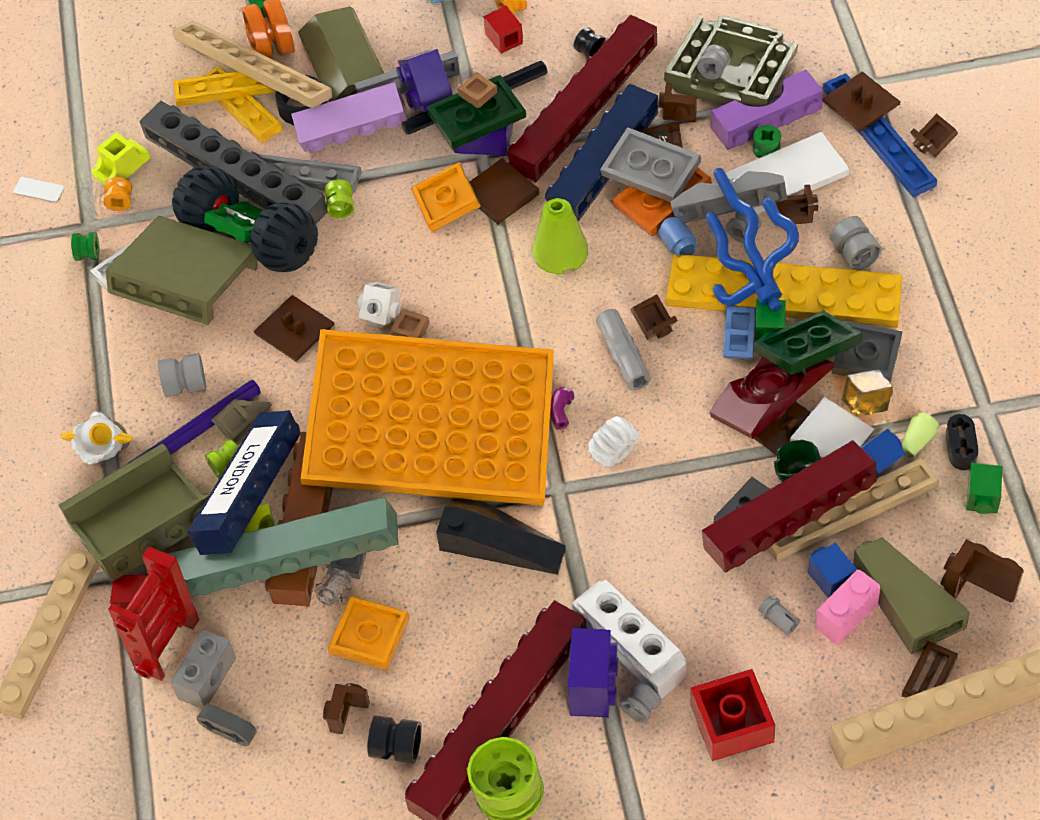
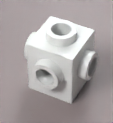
[358,281,402,328]

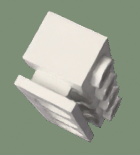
[572,579,687,699]

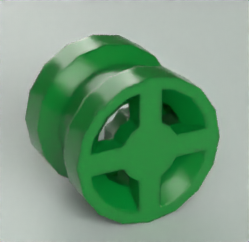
[753,125,781,158]
[71,232,100,261]

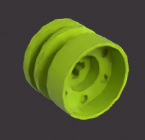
[467,737,544,820]

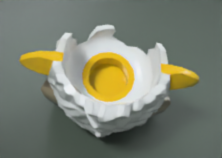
[60,411,133,465]

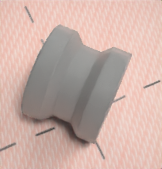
[697,45,730,80]
[726,212,762,243]
[620,682,662,723]

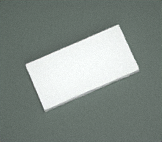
[725,132,850,214]

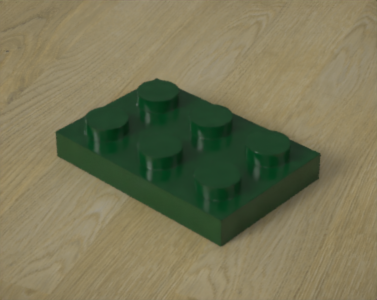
[427,75,526,150]
[754,310,862,375]

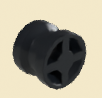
[573,27,606,58]

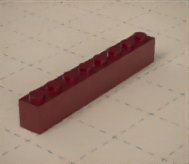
[507,14,657,183]
[405,600,587,820]

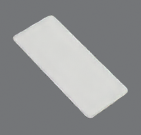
[13,177,65,202]

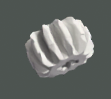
[588,416,639,468]

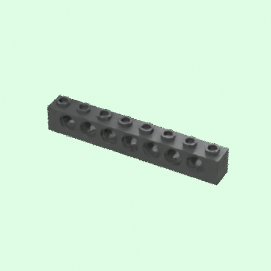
[139,100,327,224]

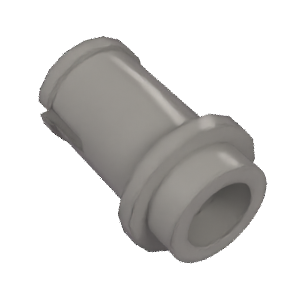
[758,596,800,635]

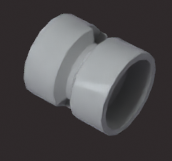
[830,216,882,270]
[158,353,206,397]

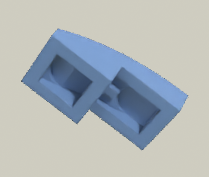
[723,306,756,360]

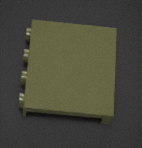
[106,215,258,325]
[58,443,209,582]

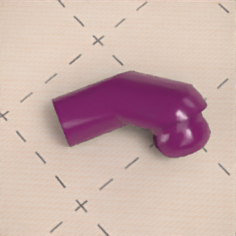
[550,387,574,430]

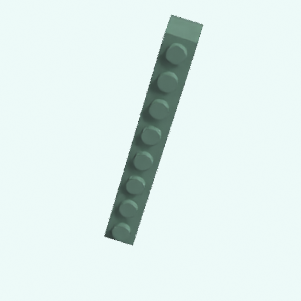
[168,497,399,597]

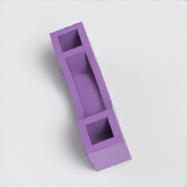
[711,70,823,150]

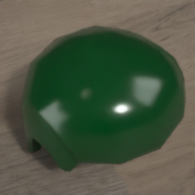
[774,439,820,482]

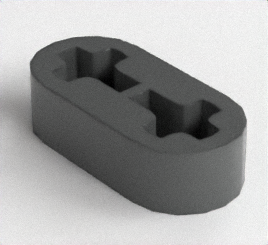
[197,704,257,746]

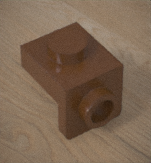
[658,82,697,122]
[910,113,958,158]
[775,184,818,225]
[630,294,678,340]
[323,683,370,734]

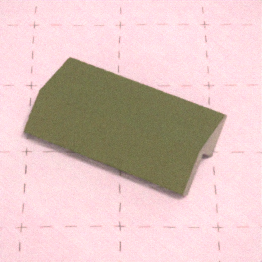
[298,6,384,102]

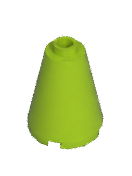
[532,198,588,274]

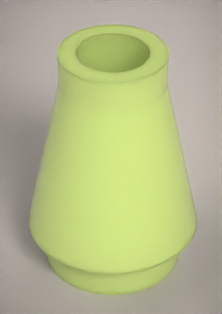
[902,412,939,459]

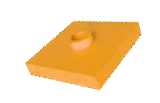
[411,162,481,232]
[328,596,410,671]

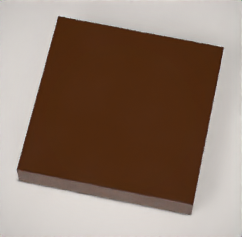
[469,158,539,224]

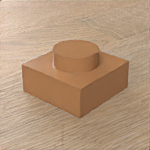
[458,72,497,108]
[390,309,430,338]

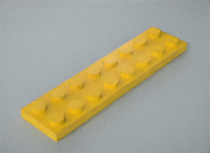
[666,254,903,328]

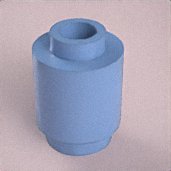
[658,217,697,256]

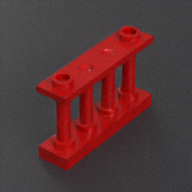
[108,546,200,681]

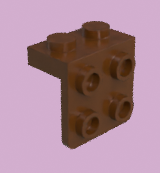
[940,539,1024,602]

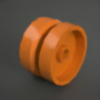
[242,0,295,59]

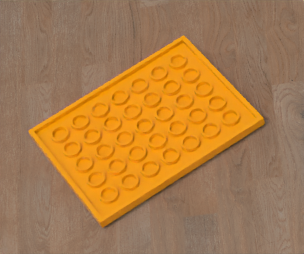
[301,329,554,506]

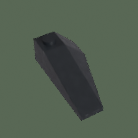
[436,498,566,575]

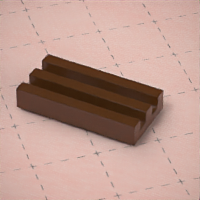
[901,641,958,698]

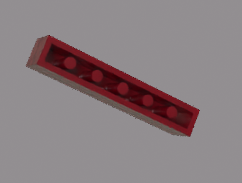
[702,440,877,573]

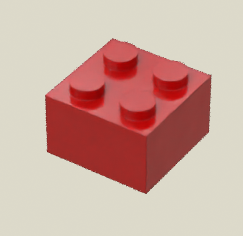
[690,669,776,761]

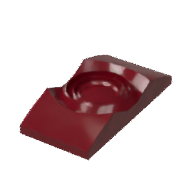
[709,356,834,439]

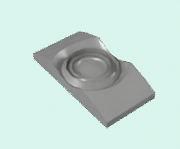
[671,171,788,223]

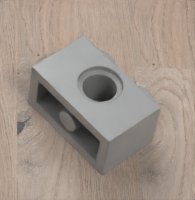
[171,629,236,709]

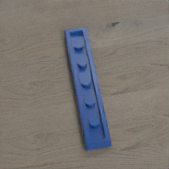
[823,73,937,197]

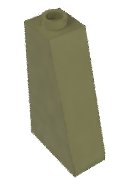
[853,537,970,654]

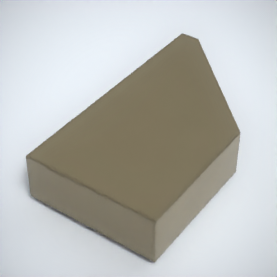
[211,399,272,441]

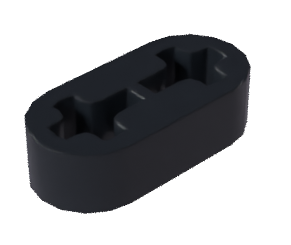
[946,414,978,470]

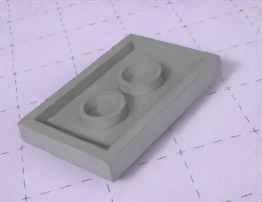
[600,127,701,202]

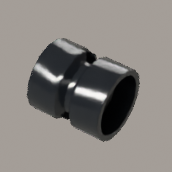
[367,715,422,763]

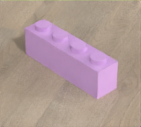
[291,82,408,152]

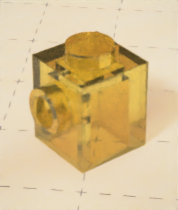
[842,370,893,417]

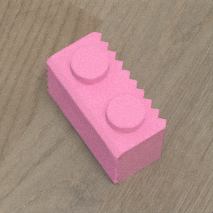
[815,569,880,645]

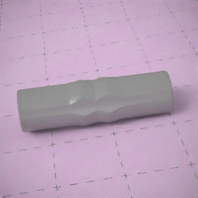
[596,309,651,390]

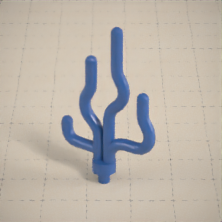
[705,168,799,312]

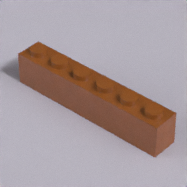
[265,432,333,607]

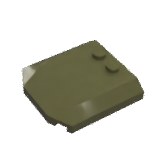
[664,16,798,107]

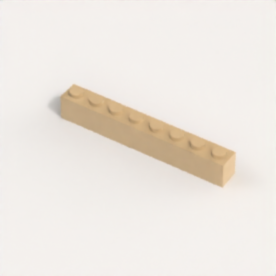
[829,649,1040,770]

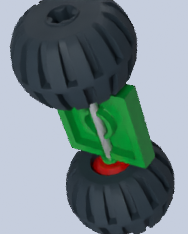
[172,166,318,272]

